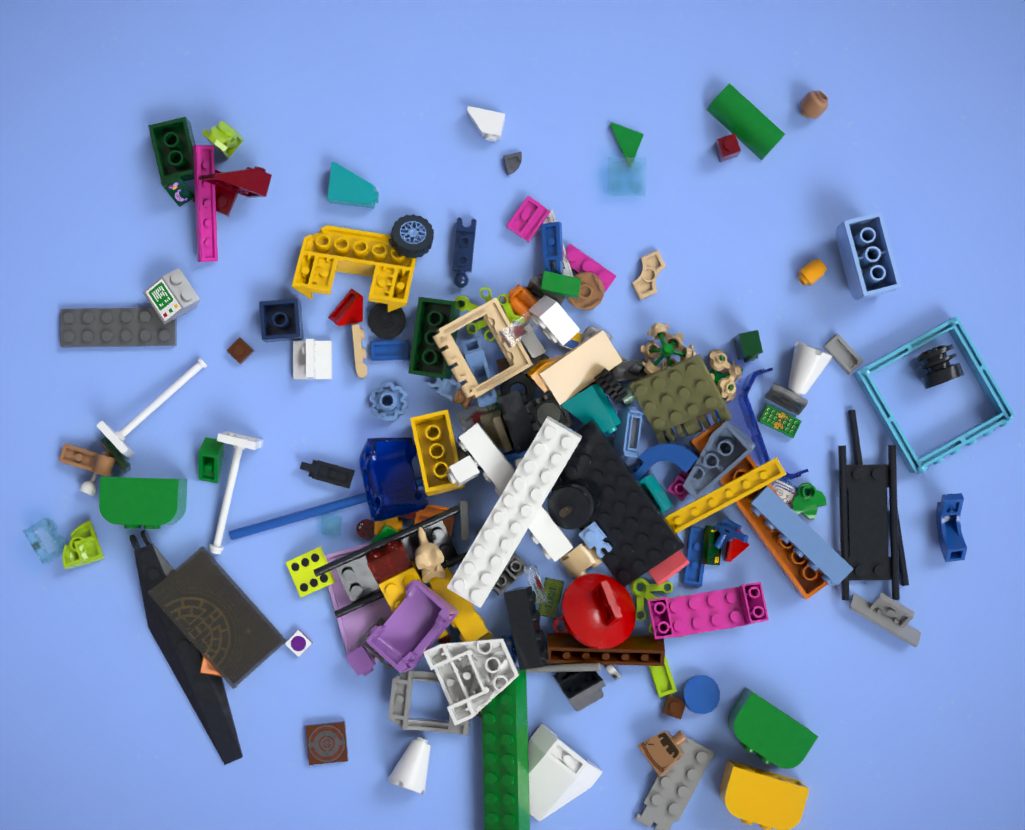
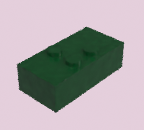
[408,297,461,379]

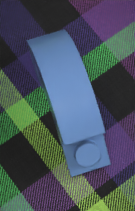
[461,337,498,407]

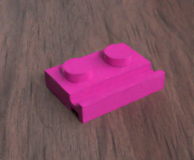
[506,196,551,243]

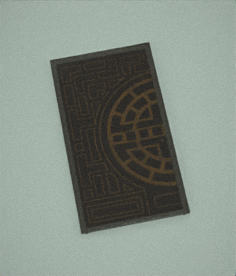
[148,546,287,689]

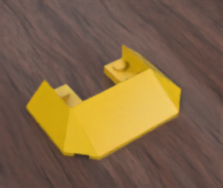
[292,225,417,312]

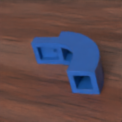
[633,442,700,481]
[936,493,967,562]

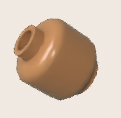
[800,90,828,119]

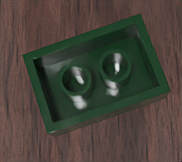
[148,117,196,181]

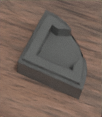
[503,152,522,176]

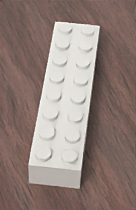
[458,422,573,562]

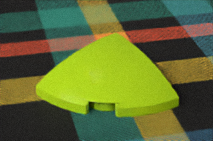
[62,520,105,569]

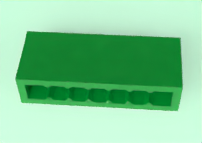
[706,83,785,161]

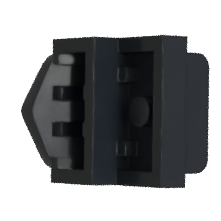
[553,663,606,711]

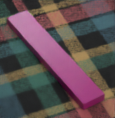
[193,145,218,262]

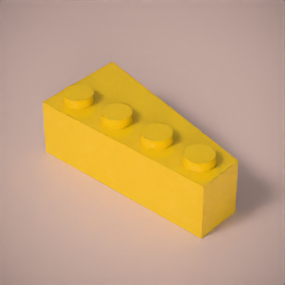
[429,567,494,642]

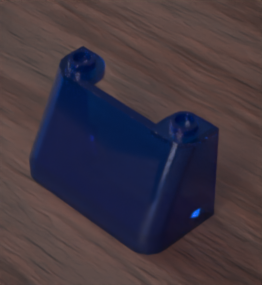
[359,437,428,522]

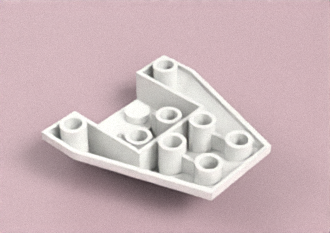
[528,723,603,822]

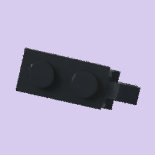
[300,460,355,489]

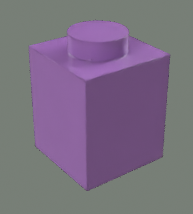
[345,644,376,676]

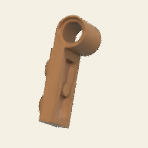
[59,443,116,477]

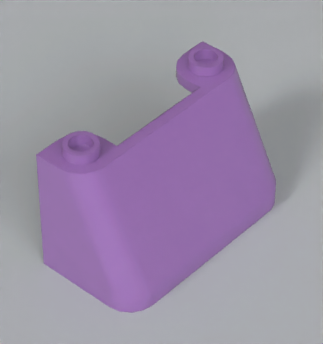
[366,580,459,673]

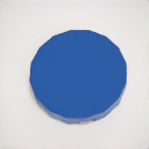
[682,675,720,714]

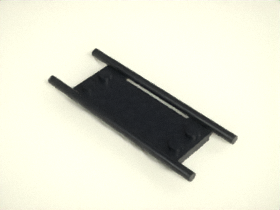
[838,445,900,600]
[313,506,468,618]

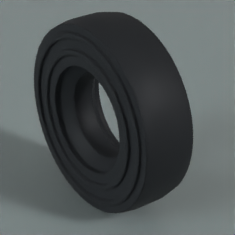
[501,373,535,403]

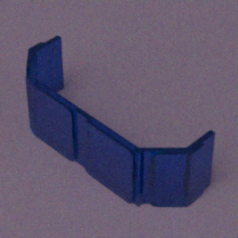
[738,368,809,480]

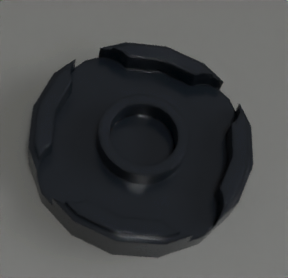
[368,303,406,339]

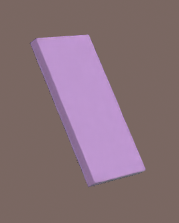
[325,542,393,669]

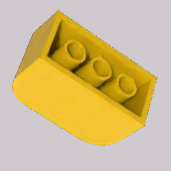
[719,760,809,830]

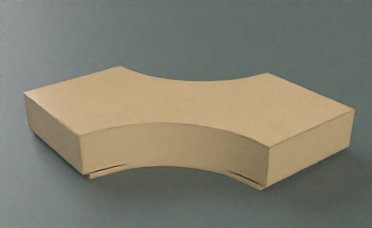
[632,250,666,301]

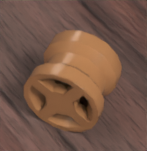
[453,387,474,409]

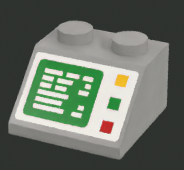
[143,268,200,325]

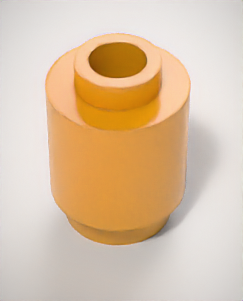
[797,259,827,286]

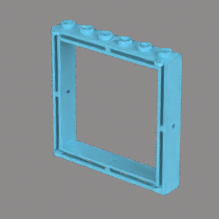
[853,316,1015,474]

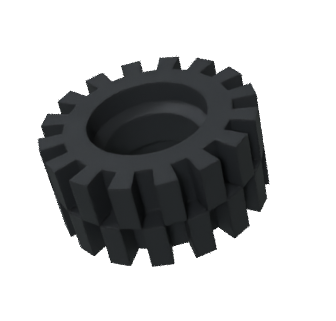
[594,368,628,404]

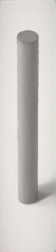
[526,663,601,673]

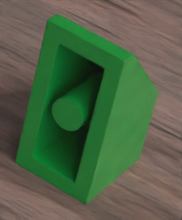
[198,437,224,483]

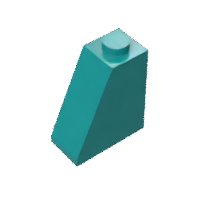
[327,162,379,208]
[561,383,621,435]

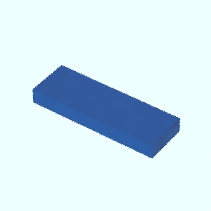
[682,526,705,586]

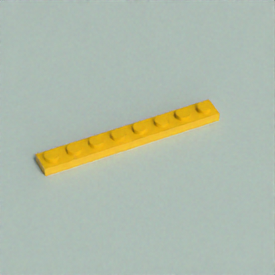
[665,457,787,533]

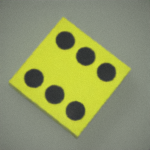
[286,547,336,598]

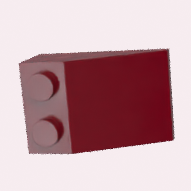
[199,166,272,198]

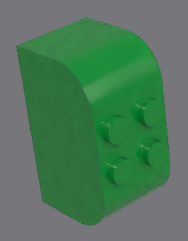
[99,477,187,529]
[728,687,819,769]

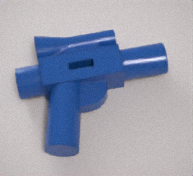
[714,517,749,549]

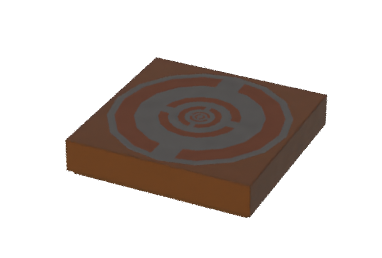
[306,721,349,765]

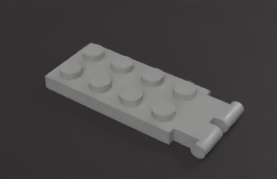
[634,737,714,830]

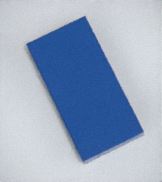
[370,340,409,361]

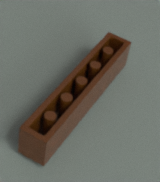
[546,633,665,666]

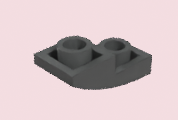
[492,554,528,596]

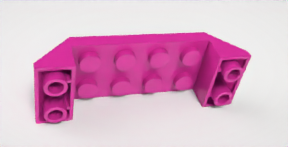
[647,582,769,639]

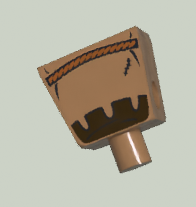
[637,730,688,777]

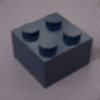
[259,299,304,342]

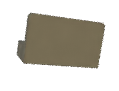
[480,409,514,452]

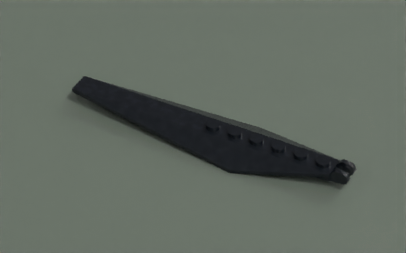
[130,530,243,765]

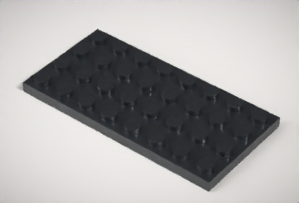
[551,419,685,587]

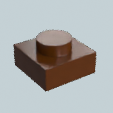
[226,337,254,364]
[662,694,686,719]

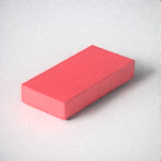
[648,550,690,586]

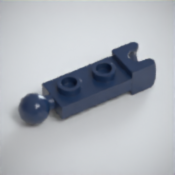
[452,217,477,288]

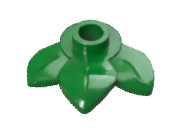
[792,482,827,520]

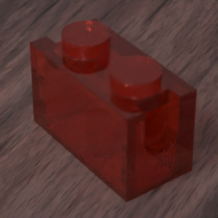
[366,541,413,584]

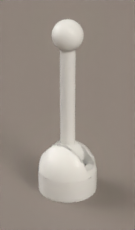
[79,451,109,496]

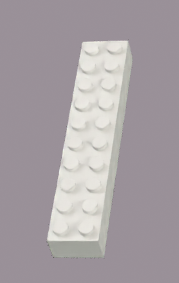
[447,416,582,608]

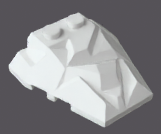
[423,638,519,725]

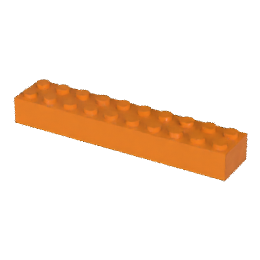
[689,420,828,600]

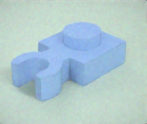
[427,377,462,403]
[578,521,612,558]

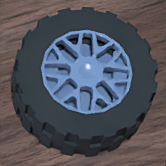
[391,214,434,258]

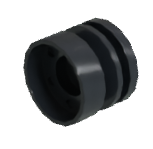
[913,344,964,389]

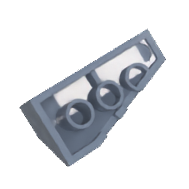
[683,420,756,500]

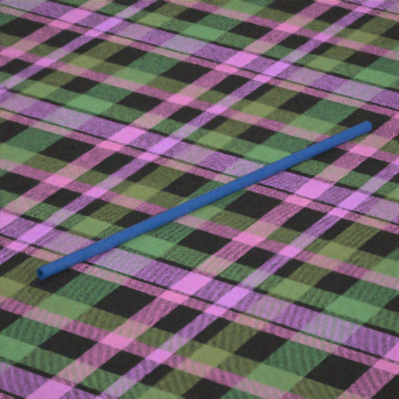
[229,450,527,540]

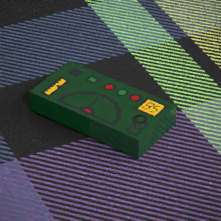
[702,525,721,565]

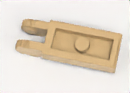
[352,324,367,378]

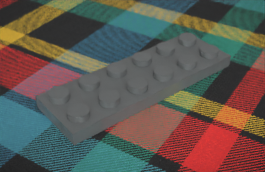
[60,307,177,348]

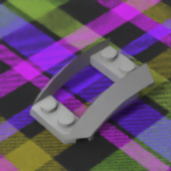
[388,670,471,736]

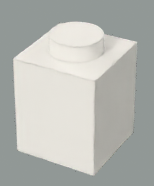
[447,455,479,488]

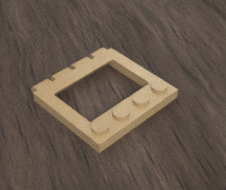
[433,298,533,398]

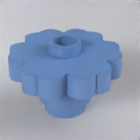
[369,382,408,421]

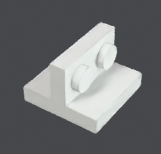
[293,339,332,380]

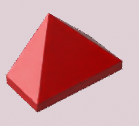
[328,288,363,326]
[724,529,749,562]

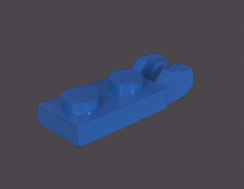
[541,222,563,275]

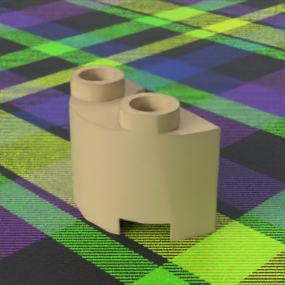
[558,541,602,579]

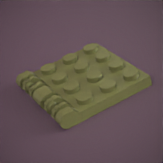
[629,354,732,444]

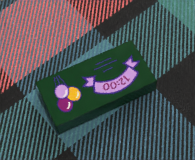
[161,172,195,207]

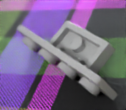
[849,593,921,647]

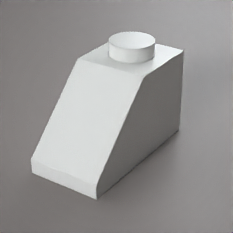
[467,106,505,142]

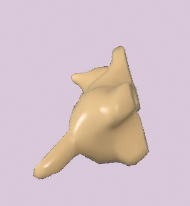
[415,527,446,583]

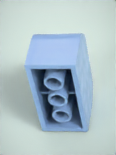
[836,212,902,300]

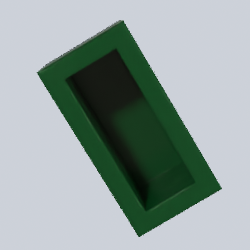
[733,330,763,362]

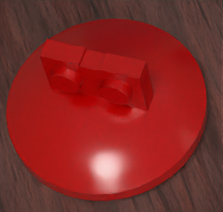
[561,573,636,650]

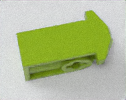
[201,121,244,159]

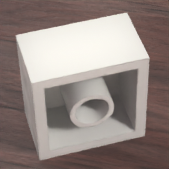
[528,295,580,345]

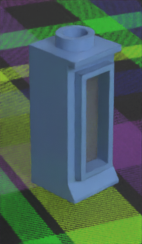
[613,406,645,458]

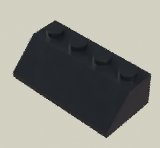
[504,586,549,670]

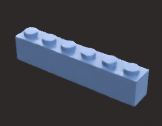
[749,486,853,586]

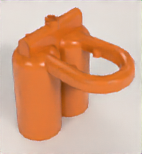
[503,284,539,323]

